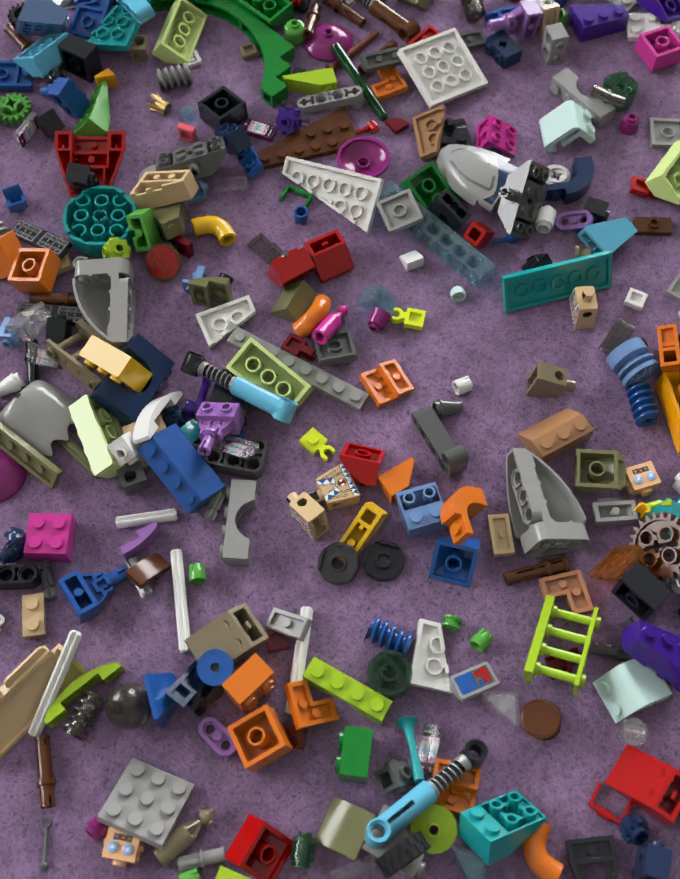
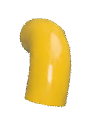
[190,215,237,246]

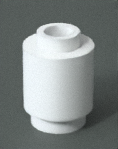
[535,205,557,234]

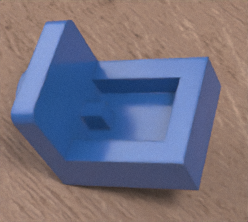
[2,184,28,213]

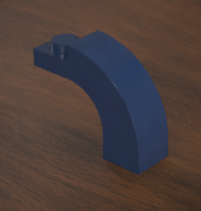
[543,156,594,205]

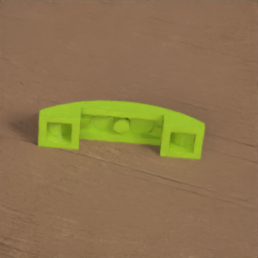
[44,662,125,729]

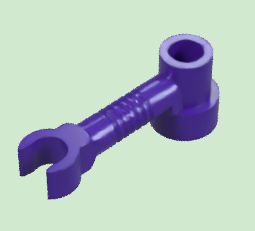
[184,378,211,417]

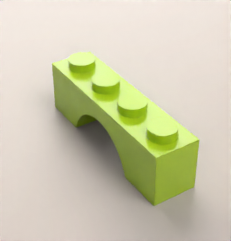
[302,657,393,726]

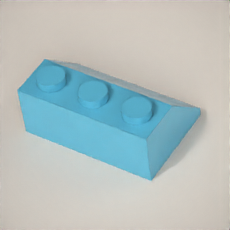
[13,32,68,78]

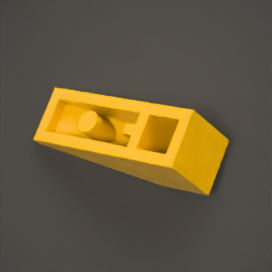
[337,502,389,563]

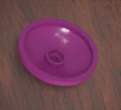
[304,23,353,62]
[337,136,390,177]
[0,449,27,502]

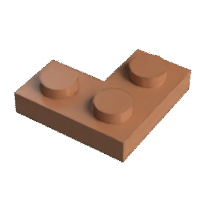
[538,569,594,615]

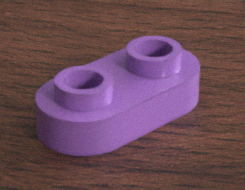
[555,210,593,232]
[198,717,237,758]

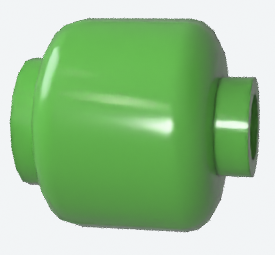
[284,19,306,45]

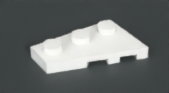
[195,295,256,349]
[408,619,453,694]

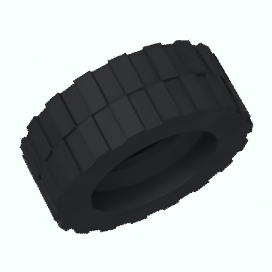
[375,830,431,879]

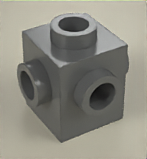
[374,759,414,796]

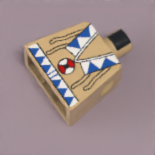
[569,286,598,330]
[309,463,360,511]
[286,492,330,541]

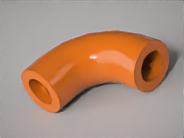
[292,294,332,339]
[522,823,564,879]

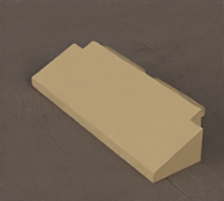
[0,643,87,759]

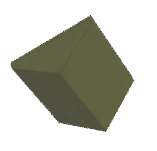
[270,280,318,323]

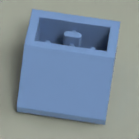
[396,482,448,539]

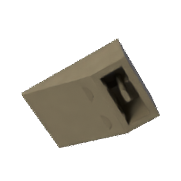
[184,602,269,672]

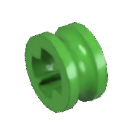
[441,614,463,632]

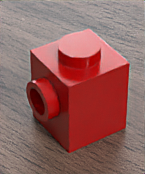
[463,221,495,248]

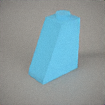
[577,217,637,254]

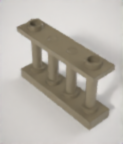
[46,319,122,392]

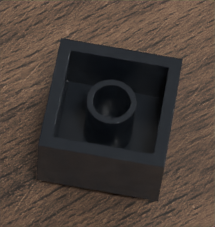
[57,33,103,83]
[197,85,248,131]
[611,562,672,622]

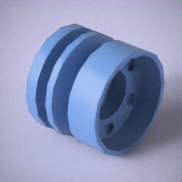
[606,337,660,389]

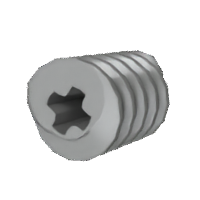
[156,63,193,91]

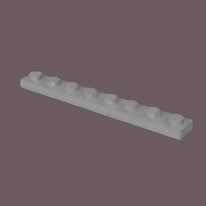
[226,327,369,412]

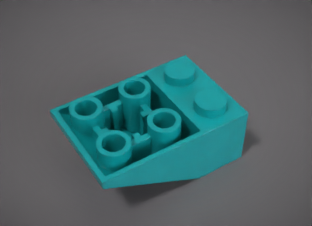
[458,790,547,865]

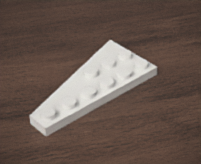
[282,156,384,233]

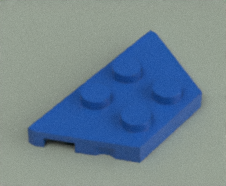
[67,0,114,41]
[0,60,33,91]

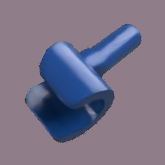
[492,234,519,245]

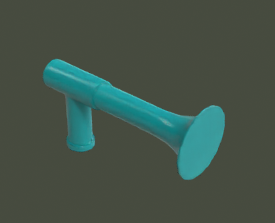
[395,716,424,785]

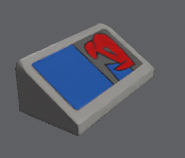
[449,662,500,702]

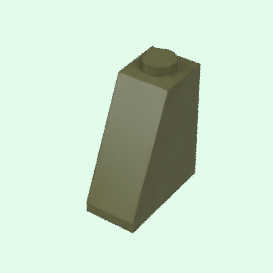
[153,201,188,240]

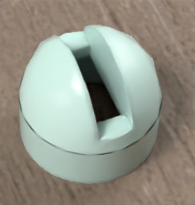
[450,286,466,302]

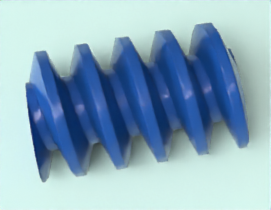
[626,382,660,427]
[364,616,413,660]

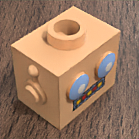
[625,461,661,498]
[101,826,145,867]

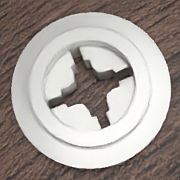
[546,164,571,184]

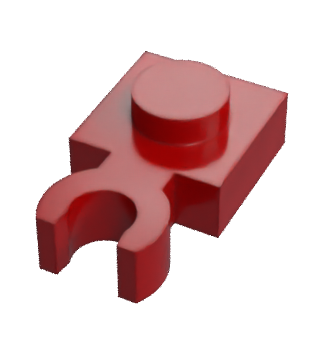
[629,175,659,200]

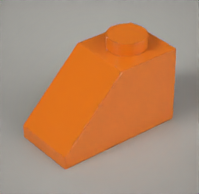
[377,457,414,503]

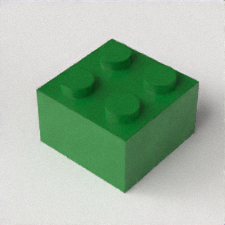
[335,725,373,785]

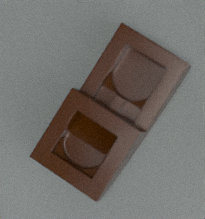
[126,553,172,589]

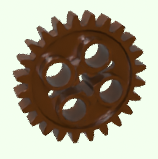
[628,512,680,582]

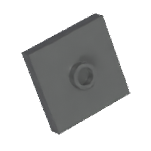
[312,330,358,367]

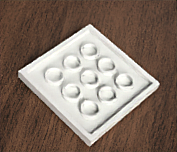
[397,28,488,109]

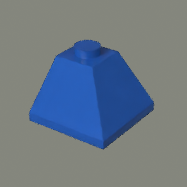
[428,536,481,588]
[143,673,178,729]

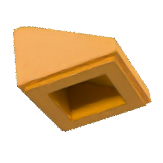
[94,68,118,88]

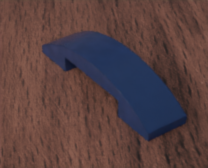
[165,660,205,709]

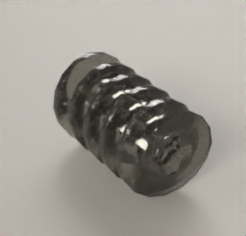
[461,0,486,24]
[61,690,109,743]

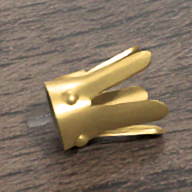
[146,93,172,116]

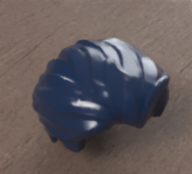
[0,527,26,565]

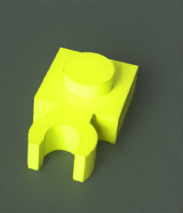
[391,308,426,331]
[299,427,335,462]

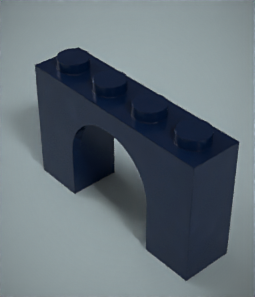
[89,333,174,425]

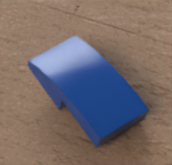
[236,146,264,180]

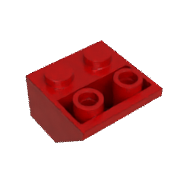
[304,229,355,283]
[267,247,315,289]

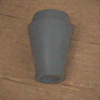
[432,399,463,418]

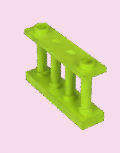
[524,595,602,696]

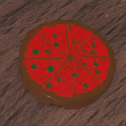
[145,243,182,281]

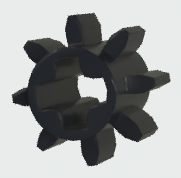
[46,68,68,85]

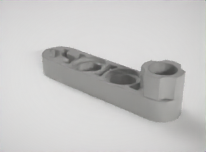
[297,86,365,114]

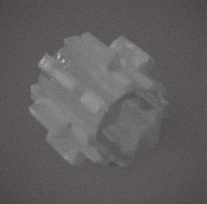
[619,716,648,747]

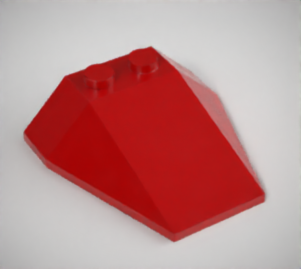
[54,131,126,199]

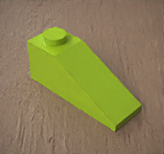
[283,67,337,95]

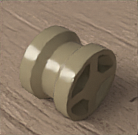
[573,245,591,259]

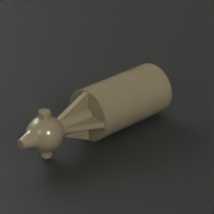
[152,808,216,868]

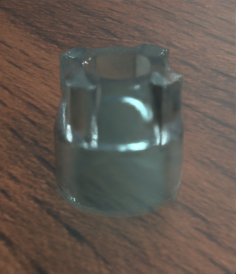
[179,104,196,121]

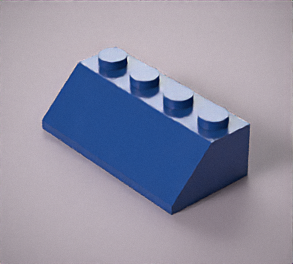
[137,424,226,514]

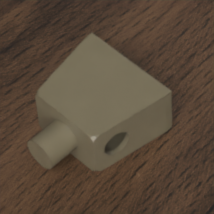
[526,361,576,399]

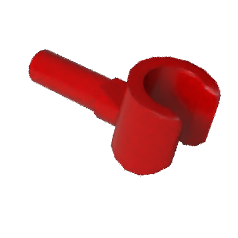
[355,120,379,135]

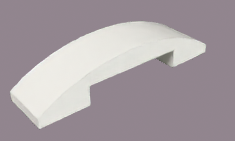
[133,391,183,444]

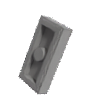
[265,608,312,641]

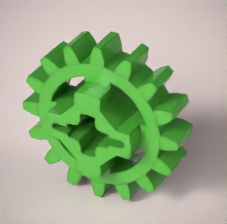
[0,92,33,126]

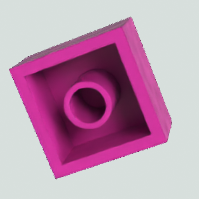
[635,25,680,72]
[23,513,77,562]

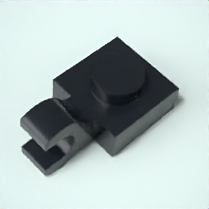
[187,684,224,717]

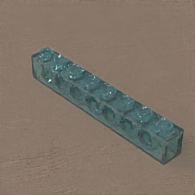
[379,180,496,288]

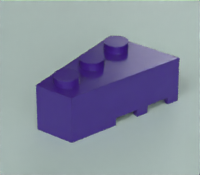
[568,5,630,42]
[622,619,680,692]

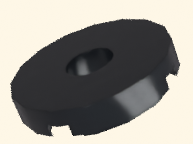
[363,540,405,582]
[317,542,360,585]

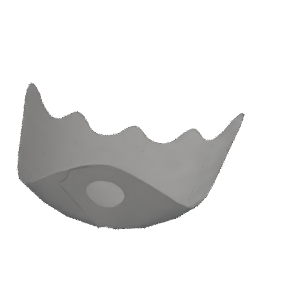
[0,380,76,456]

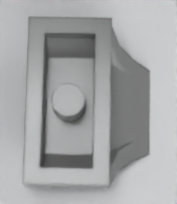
[592,497,638,527]

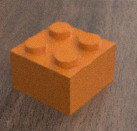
[7,248,62,293]
[221,653,277,714]
[227,704,294,773]

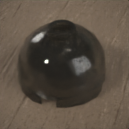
[105,682,152,730]

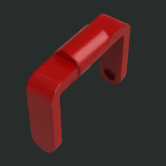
[588,782,633,825]

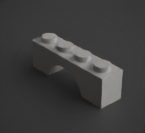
[550,68,615,129]
[219,479,258,566]

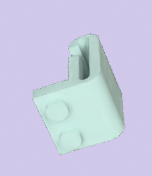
[539,100,596,153]
[592,659,673,723]

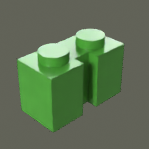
[126,208,162,252]

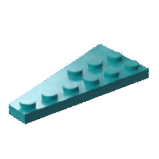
[86,0,152,51]

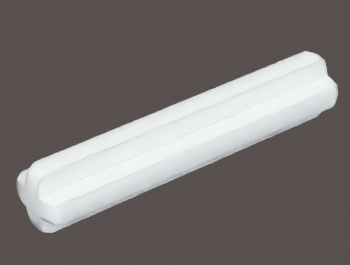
[115,508,178,529]

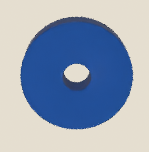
[197,649,234,687]

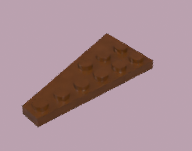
[257,106,357,170]

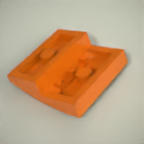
[359,359,414,408]
[431,757,481,817]

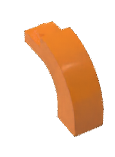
[656,323,680,373]
[440,486,488,546]

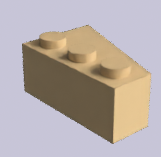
[129,169,199,210]

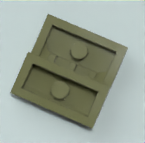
[188,277,233,308]
[314,797,376,862]

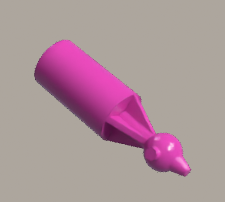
[312,305,349,345]

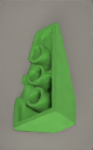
[73,79,110,136]

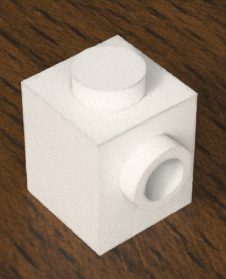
[106,431,141,467]

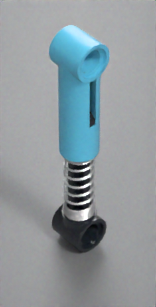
[180,351,298,424]
[364,739,488,850]

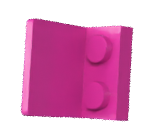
[476,114,517,157]

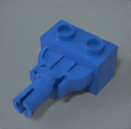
[40,77,91,119]
[58,565,128,624]

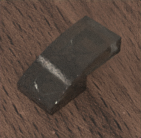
[247,232,287,266]
[598,318,636,355]

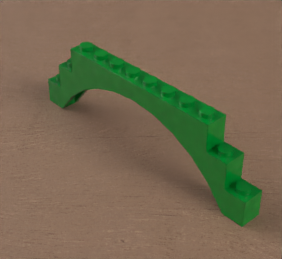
[150,0,295,108]

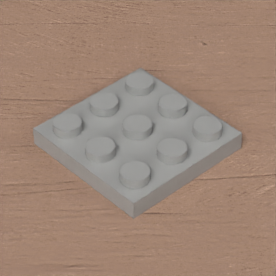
[97,757,195,850]

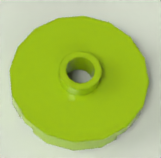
[410,803,458,854]

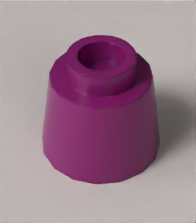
[619,113,639,136]
[368,308,391,333]

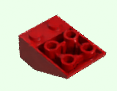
[604,744,680,826]

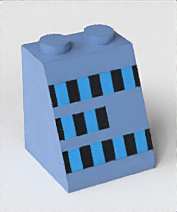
[15,0,70,36]

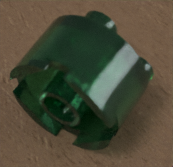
[600,71,639,113]
[367,650,412,701]

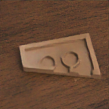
[412,104,446,162]

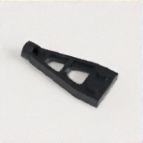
[564,835,618,879]

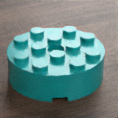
[62,186,137,258]

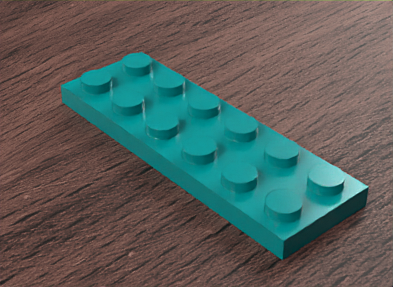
[501,250,612,313]

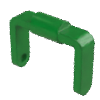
[279,185,313,208]

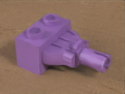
[487,0,543,42]
[195,402,245,456]

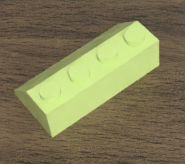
[152,0,208,64]
[645,140,680,205]
[226,337,314,408]
[68,394,136,479]

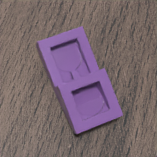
[120,522,160,561]

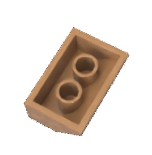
[517,408,594,463]

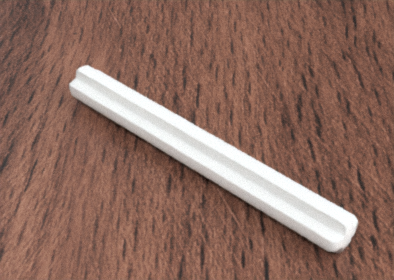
[170,549,190,653]
[285,606,313,715]
[28,630,82,737]

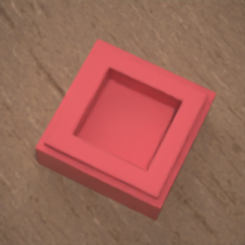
[177,122,197,143]

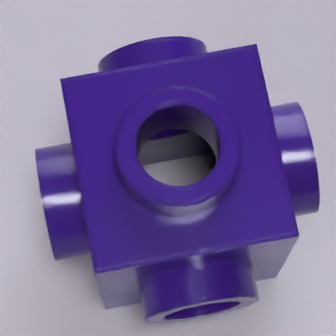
[275,107,302,135]

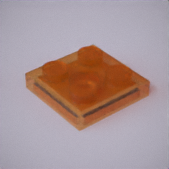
[588,545,644,581]

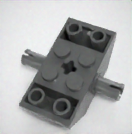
[156,136,226,180]
[497,160,550,240]

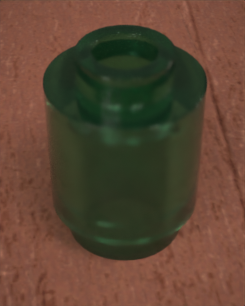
[290,831,317,869]

